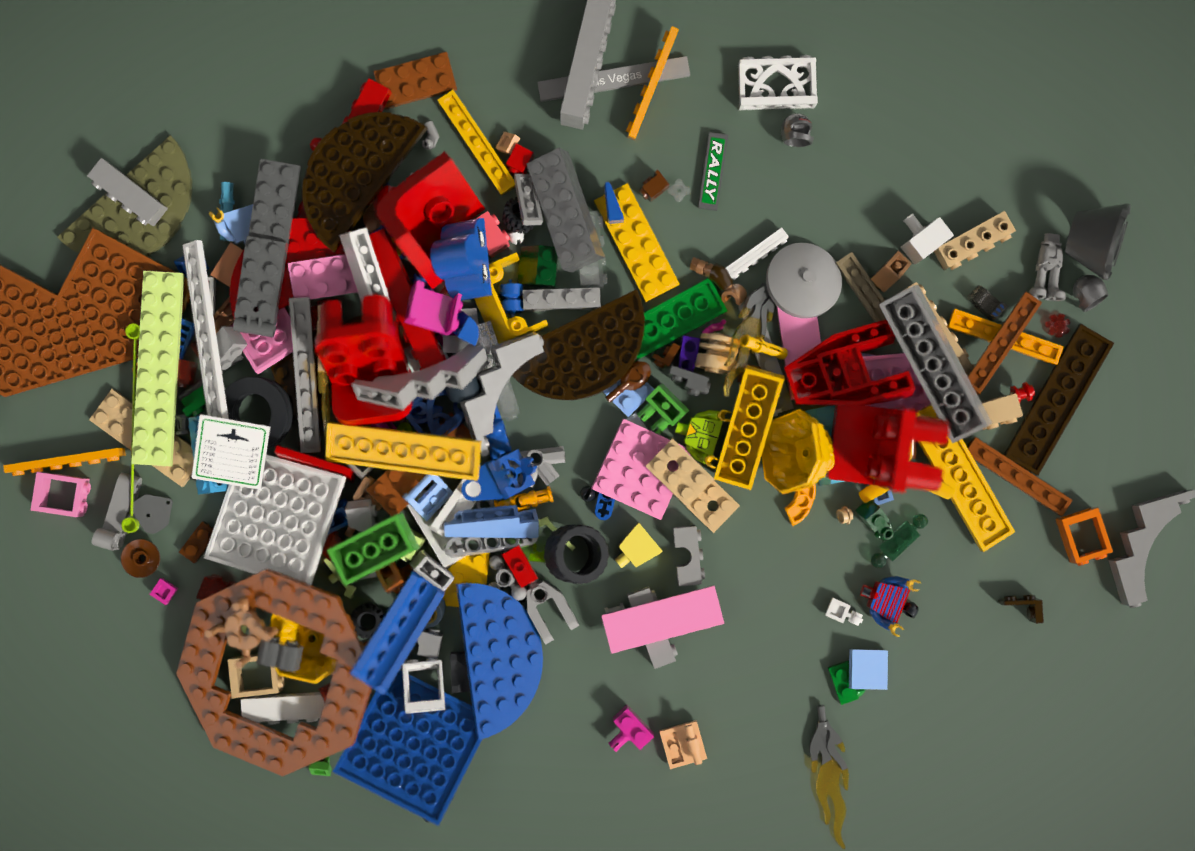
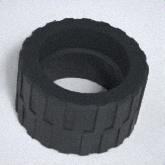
[544,525,609,584]

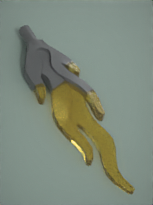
[724,282,774,397]
[809,705,849,849]

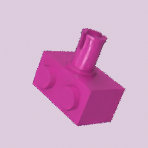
[608,705,654,752]

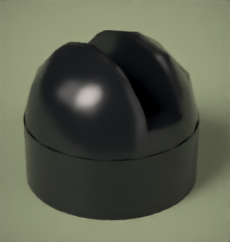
[580,486,596,502]
[902,602,919,619]

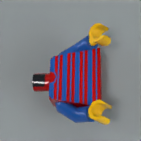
[860,576,921,637]

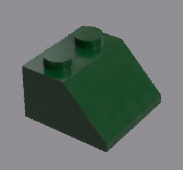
[518,245,558,288]

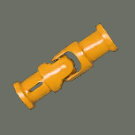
[494,486,554,512]

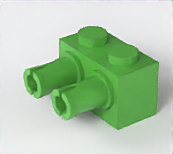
[637,384,690,435]

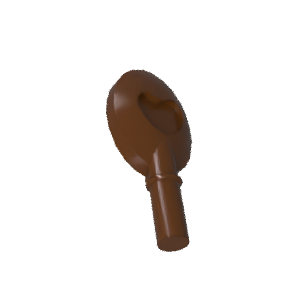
[605,361,651,403]

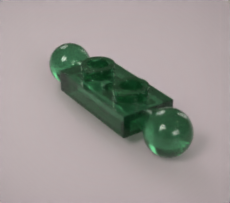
[871,514,928,568]

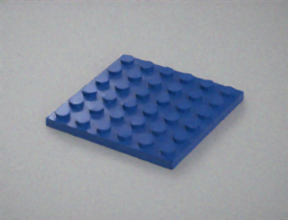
[333,670,482,826]

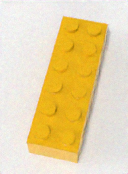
[714,365,784,490]

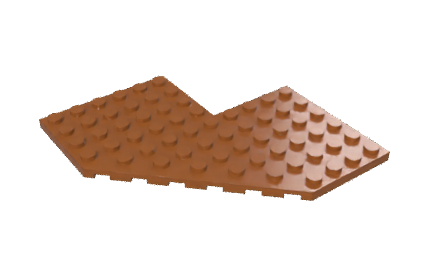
[0,228,191,397]

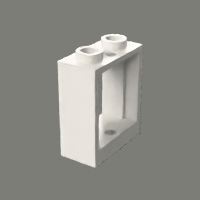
[402,658,445,714]

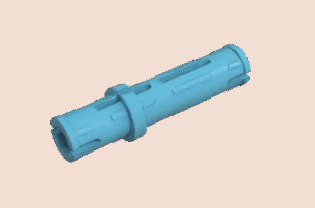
[219,182,235,241]

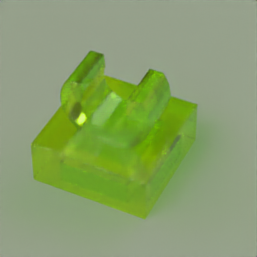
[529,544,545,563]

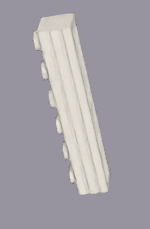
[726,228,789,280]

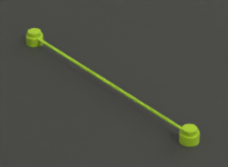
[121,324,140,533]

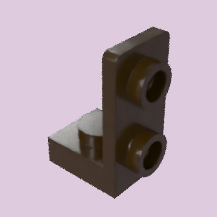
[998,595,1044,624]

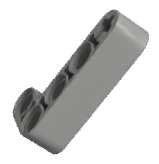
[92,472,142,551]

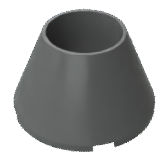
[1065,203,1131,281]

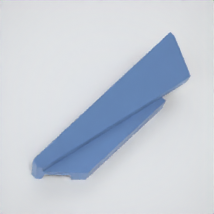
[444,505,539,538]

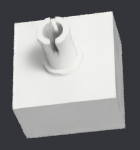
[901,213,954,265]

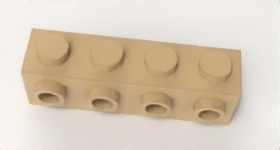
[934,211,1016,271]

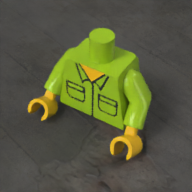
[675,410,731,469]

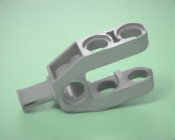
[527,579,580,644]

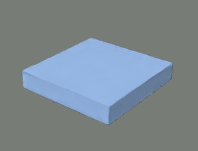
[849,649,888,690]

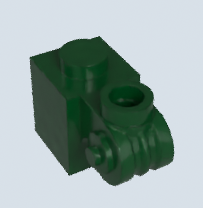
[855,500,894,541]

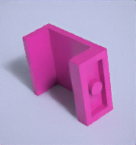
[404,280,463,336]

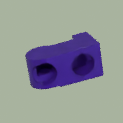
[678,336,700,372]

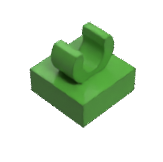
[309,756,332,776]

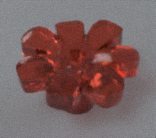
[1045,314,1070,338]

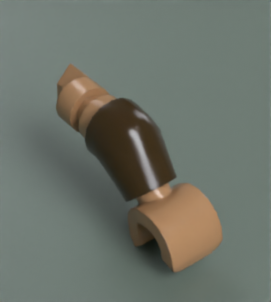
[690,257,747,306]

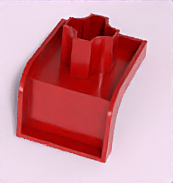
[376,151,485,289]

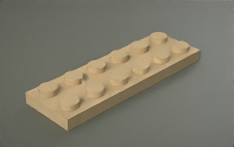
[89,389,194,487]

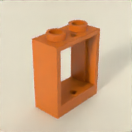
[1055,507,1113,566]

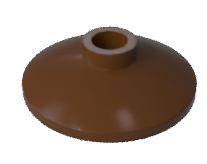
[121,539,160,578]

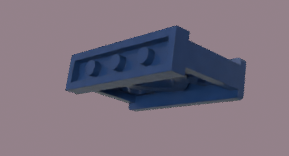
[404,388,466,436]

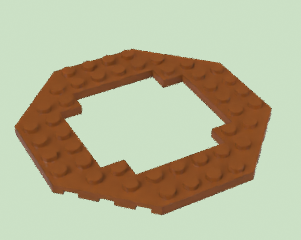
[176,568,372,776]

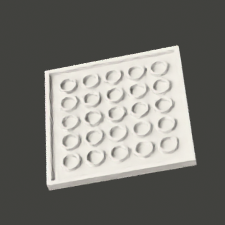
[204,455,346,585]

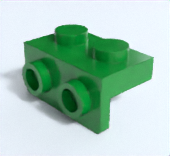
[182,386,206,417]

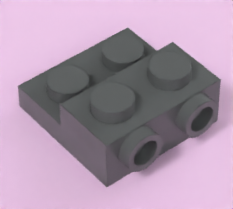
[668,366,711,397]

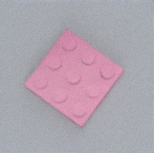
[230,307,293,374]

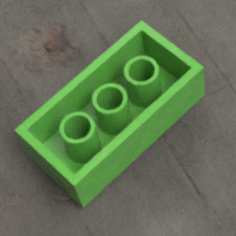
[327,513,420,586]

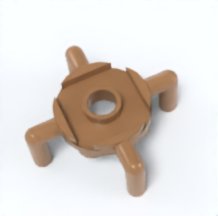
[205,597,278,669]

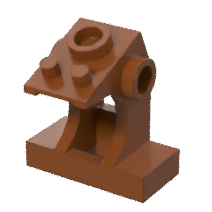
[375,562,417,594]

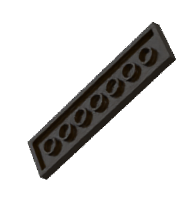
[1004,324,1114,475]

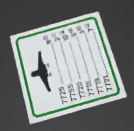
[192,415,270,490]

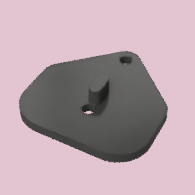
[133,494,173,534]

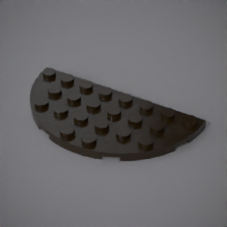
[302,112,427,252]
[512,289,645,400]

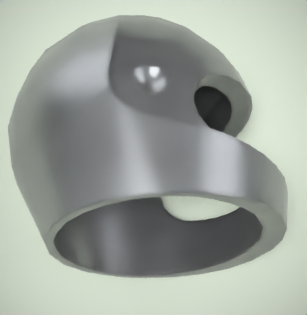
[781,114,814,147]
[1073,275,1109,312]

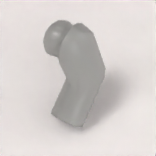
[422,121,439,150]

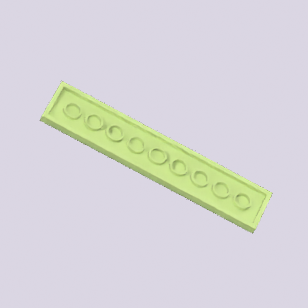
[131,271,184,466]

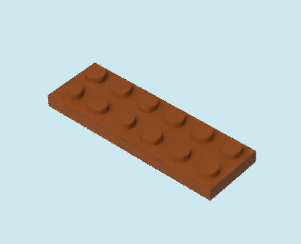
[366,412,472,517]

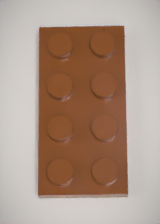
[374,52,457,110]

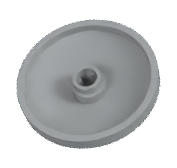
[766,243,842,318]

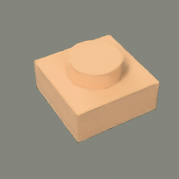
[495,132,520,155]

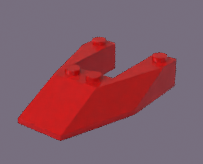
[784,319,916,406]

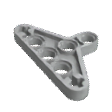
[444,500,538,558]

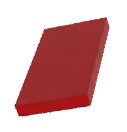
[275,446,355,483]

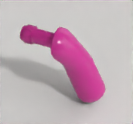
[702,319,726,334]

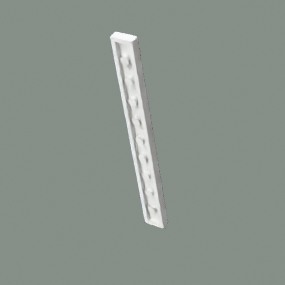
[183,240,229,420]

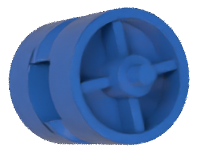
[498,279,524,318]

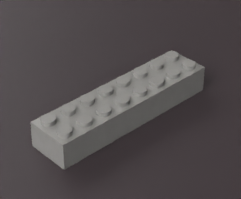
[560,0,616,130]
[879,285,992,443]

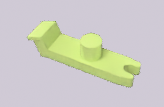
[538,516,576,551]
[324,557,356,599]

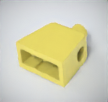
[615,522,663,568]

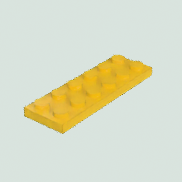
[594,183,680,302]

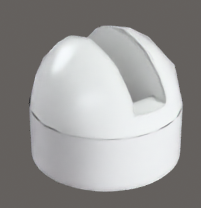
[508,230,524,245]

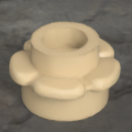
[837,506,853,525]

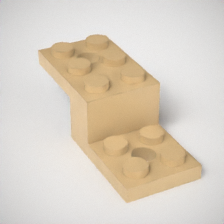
[645,438,740,533]

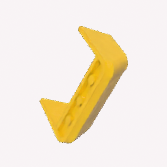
[474,252,549,345]

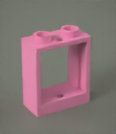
[31,472,91,517]

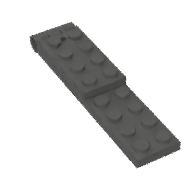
[233,159,301,338]

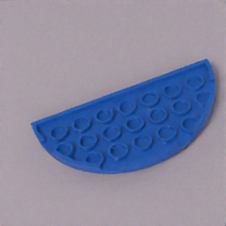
[456,583,543,740]

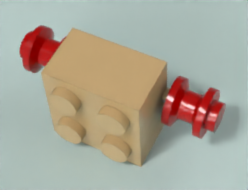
[981,382,1035,430]

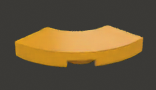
[784,484,816,526]

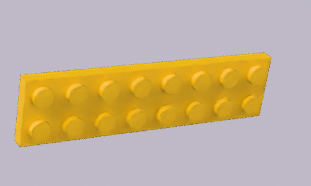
[916,404,1015,552]
[326,422,481,481]

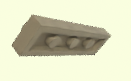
[836,252,886,322]

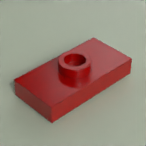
[502,545,538,588]

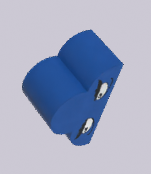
[431,218,492,301]

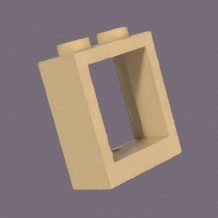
[228,654,285,698]

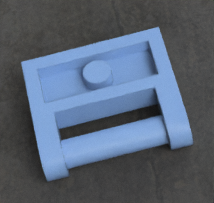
[402,474,453,521]

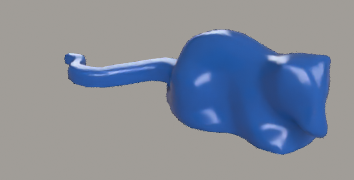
[484,405,512,460]

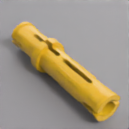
[740,334,788,360]

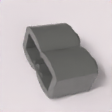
[256,636,303,672]

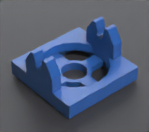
[488,449,537,499]

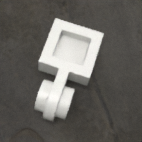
[825,598,863,626]

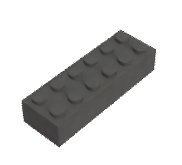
[527,148,605,272]

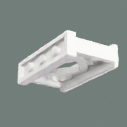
[738,55,818,110]

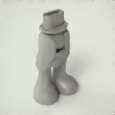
[1029,233,1066,301]

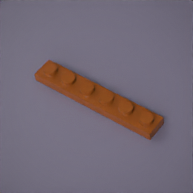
[967,292,1042,395]
[967,437,1073,516]

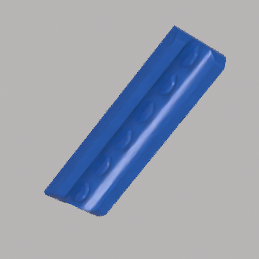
[349,571,445,694]

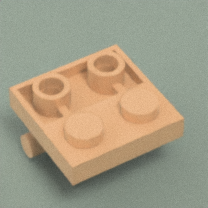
[659,720,707,769]

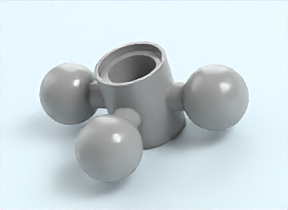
[488,555,527,600]

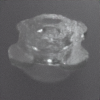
[668,179,691,202]

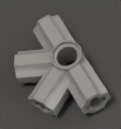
[506,446,566,488]

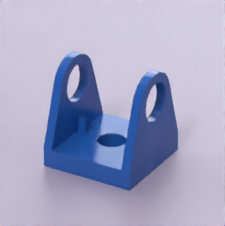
[461,460,504,501]

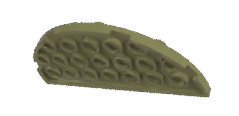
[57,135,192,256]

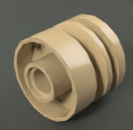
[695,333,740,374]

